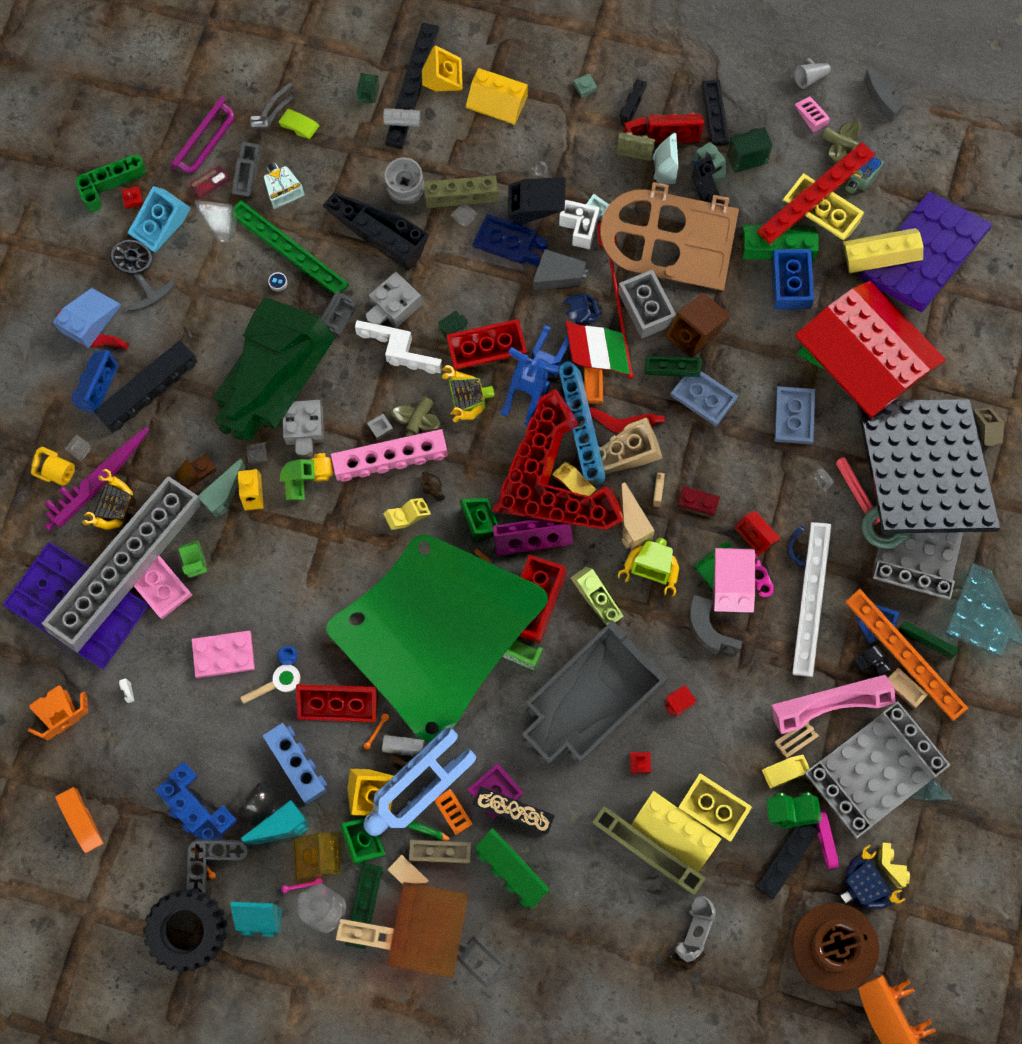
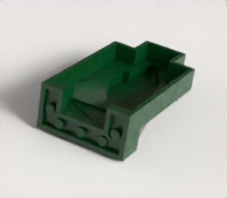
[213,297,336,441]

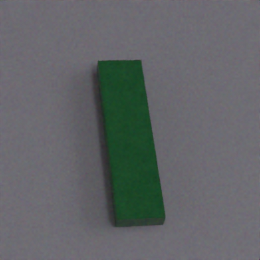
[345,863,383,950]

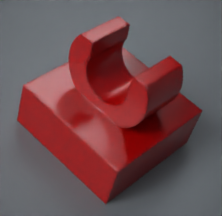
[121,186,143,209]
[630,752,651,774]

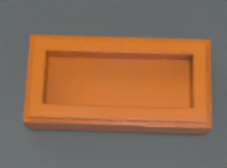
[584,367,603,404]

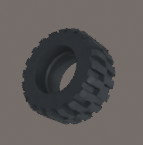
[143,889,227,972]

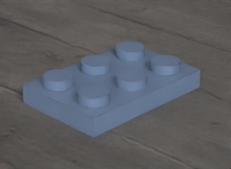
[670,371,738,427]
[774,386,815,444]

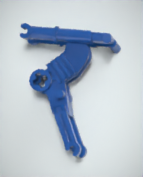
[500,325,570,426]

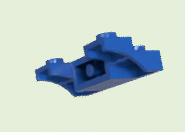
[155,761,238,847]

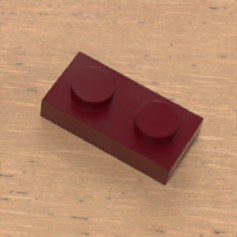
[678,486,720,516]

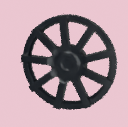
[110,240,152,276]

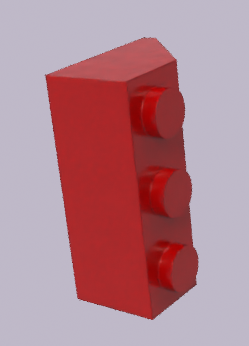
[646,113,704,144]

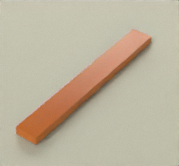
[845,589,968,721]

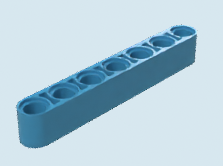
[559,362,605,485]

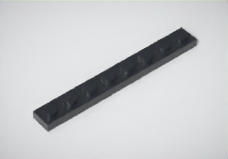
[385,23,439,149]

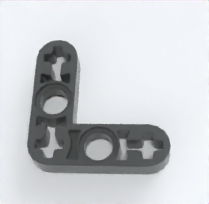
[186,839,249,893]

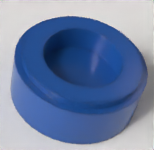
[277,646,298,665]

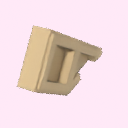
[652,473,665,507]

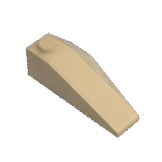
[587,418,662,477]

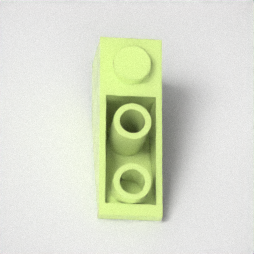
[571,567,623,626]

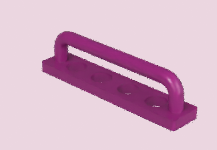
[170,96,234,173]

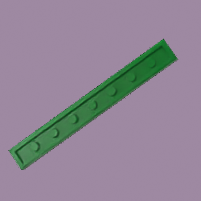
[229,200,349,296]

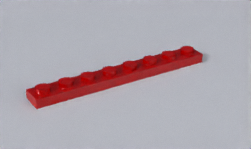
[757,142,875,245]

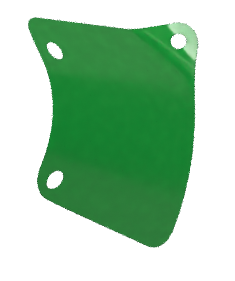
[326,534,548,742]

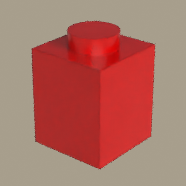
[664,685,697,718]

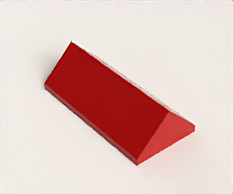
[446,319,527,370]
[296,684,378,722]

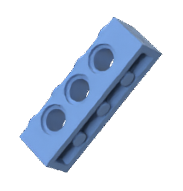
[263,723,327,805]

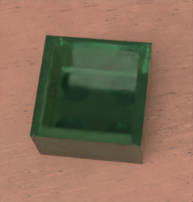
[727,127,773,173]

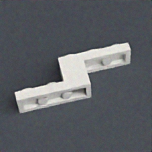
[355,320,442,374]

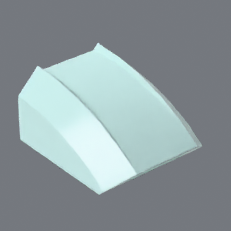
[652,133,678,184]

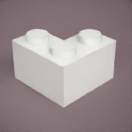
[559,200,599,250]

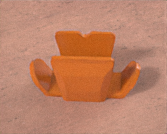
[27,686,88,741]

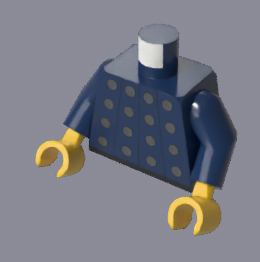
[839,845,906,909]

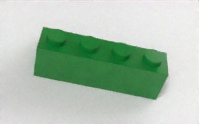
[742,225,819,261]
[475,828,550,910]

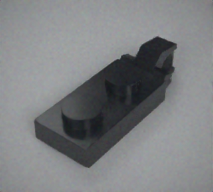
[619,79,647,126]

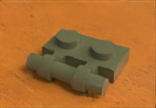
[617,132,655,161]

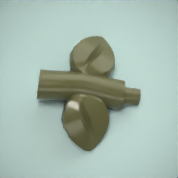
[822,120,861,163]
[391,397,440,437]

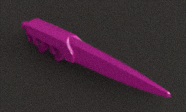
[44,427,149,531]

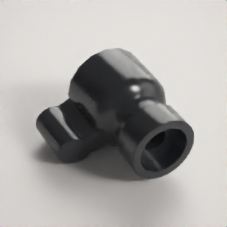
[853,644,892,676]

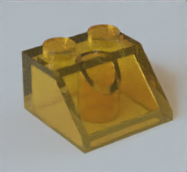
[294,832,340,880]

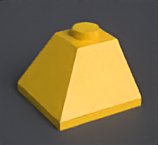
[422,45,463,91]
[347,769,393,815]

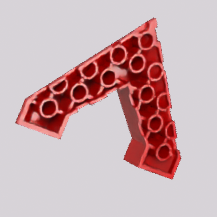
[492,389,624,530]

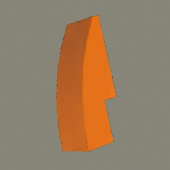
[55,787,104,854]

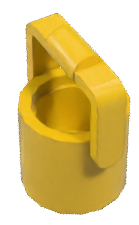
[31,447,75,486]

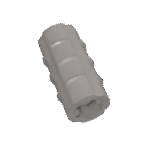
[384,108,420,127]
[382,735,425,757]

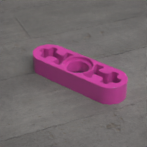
[815,809,839,869]

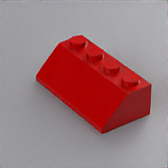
[519,555,567,644]

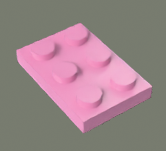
[134,556,192,620]
[192,631,255,678]

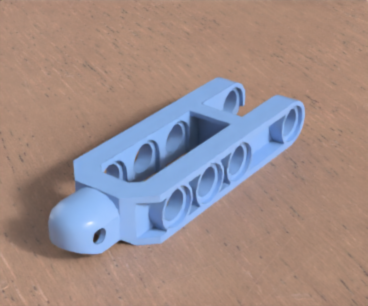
[364,727,476,836]

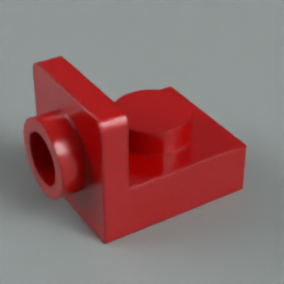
[622,117,647,136]

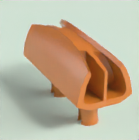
[858,974,936,1044]

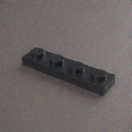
[757,824,818,899]

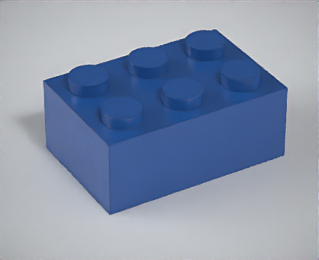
[771,249,814,309]

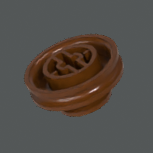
[791,903,879,992]

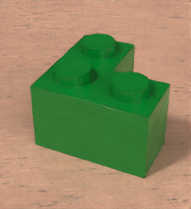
[766,793,822,829]

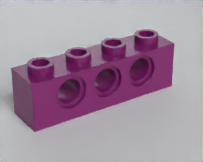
[492,519,573,556]

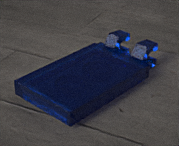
[472,214,548,267]

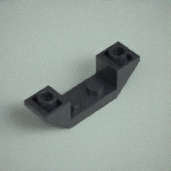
[691,155,730,207]

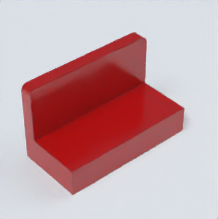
[734,511,780,556]

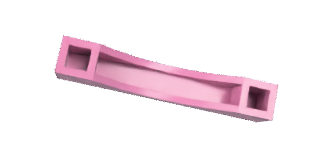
[772,675,896,734]

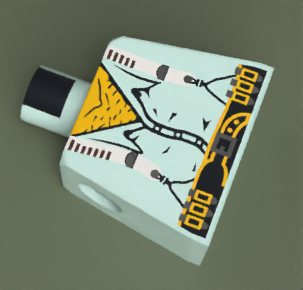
[264,163,305,209]

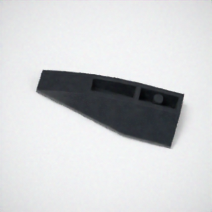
[323,192,429,271]

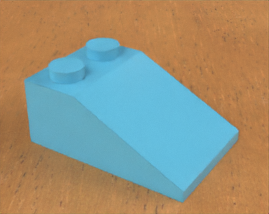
[128,186,191,252]

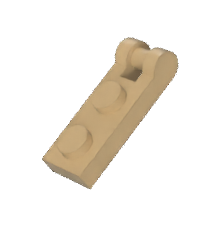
[336,919,397,950]

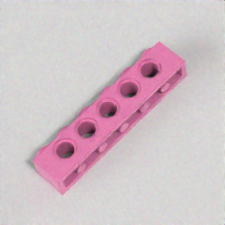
[331,429,448,482]

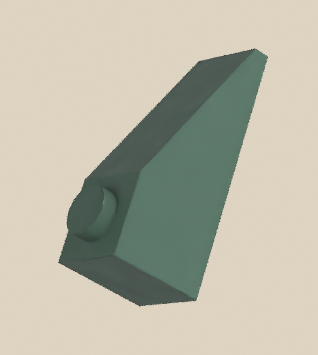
[198,459,246,518]

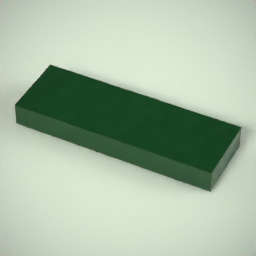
[644,356,703,377]
[898,621,959,659]

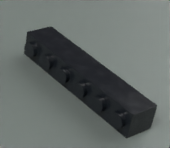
[93,340,198,433]

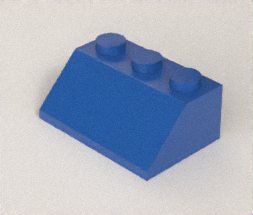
[72,350,119,414]

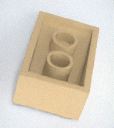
[620,482,654,551]

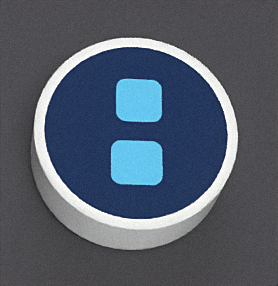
[268,272,288,292]

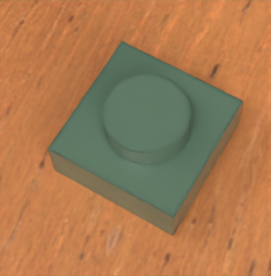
[574,74,597,98]

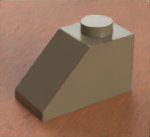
[973,407,1004,446]

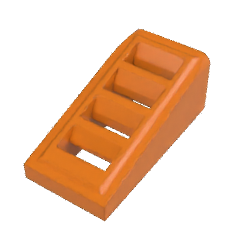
[434,789,473,835]

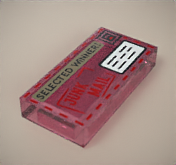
[190,165,230,199]

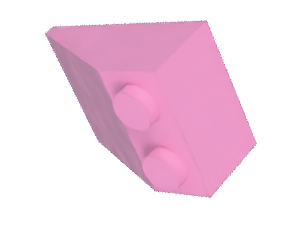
[712,548,755,612]

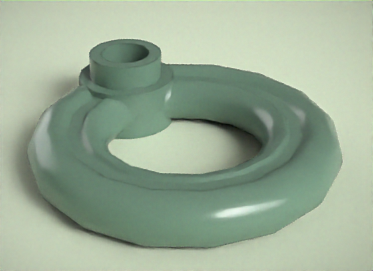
[861,506,911,549]

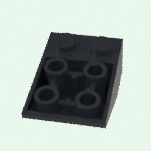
[508,177,566,225]

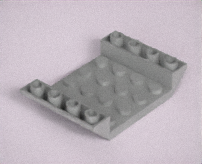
[873,532,963,600]
[804,701,950,839]

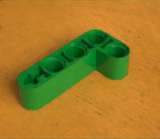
[76,155,146,212]

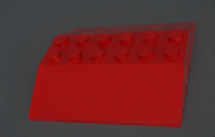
[795,280,946,418]

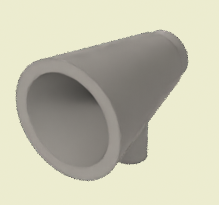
[794,58,831,89]

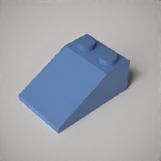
[53,288,121,348]

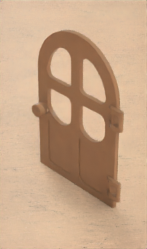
[600,182,739,291]

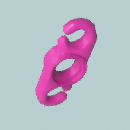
[755,554,774,597]

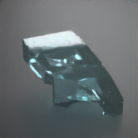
[911,780,952,801]

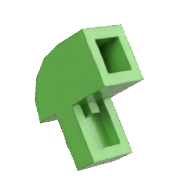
[279,459,315,500]
[178,540,207,578]

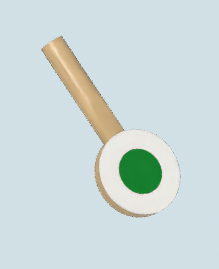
[240,665,301,704]

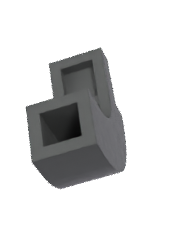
[689,595,743,654]

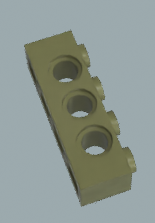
[424,175,498,208]

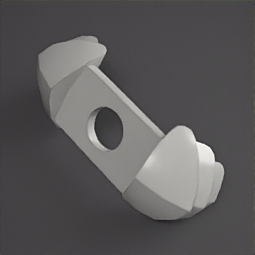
[675,896,716,962]

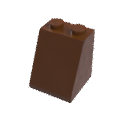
[665,293,731,357]

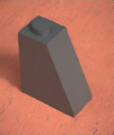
[533,249,589,290]

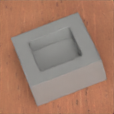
[367,414,393,440]

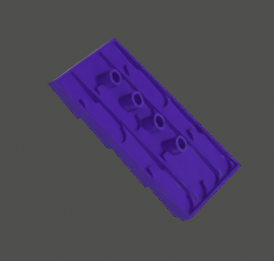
[860,192,992,312]
[3,542,149,670]

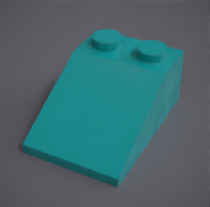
[241,800,310,846]
[230,902,282,937]

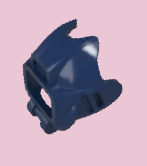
[563,293,601,326]

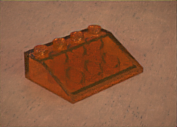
[387,882,468,978]

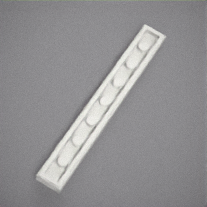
[792,522,831,677]

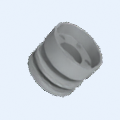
[385,157,425,205]

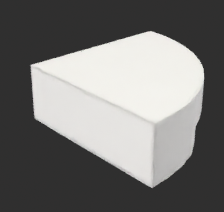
[119,679,135,703]

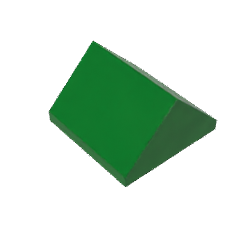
[460,498,498,543]
[340,818,385,866]

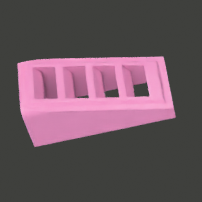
[794,97,830,133]

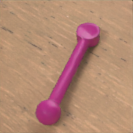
[281,878,323,893]

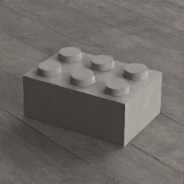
[618,269,676,339]

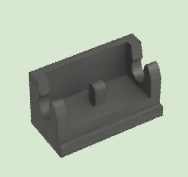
[321,291,356,337]

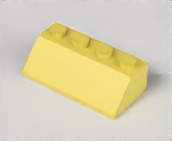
[783,173,864,240]
[843,228,924,273]
[631,791,722,873]

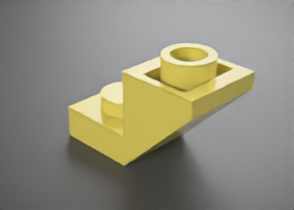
[552,461,596,496]
[383,498,431,530]
[762,755,810,789]
[878,843,910,889]

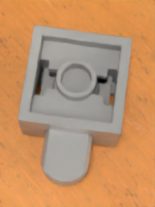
[366,272,423,328]
[283,400,324,459]

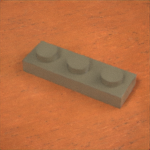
[409,840,471,864]

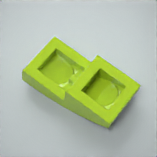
[278,109,319,139]

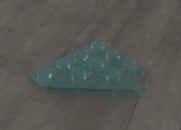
[945,563,1022,657]

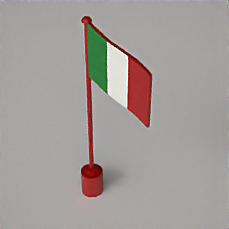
[565,222,635,379]

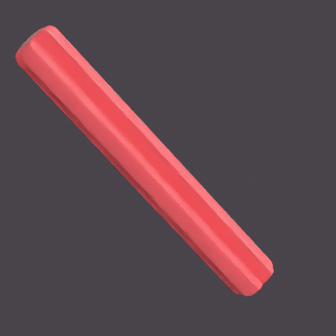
[836,457,880,526]

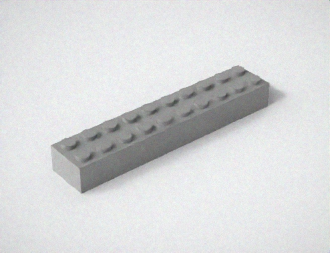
[42,476,201,653]

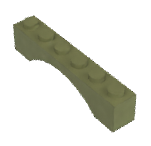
[592,806,706,896]

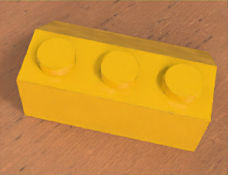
[466,68,528,125]

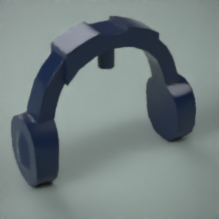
[788,525,831,568]

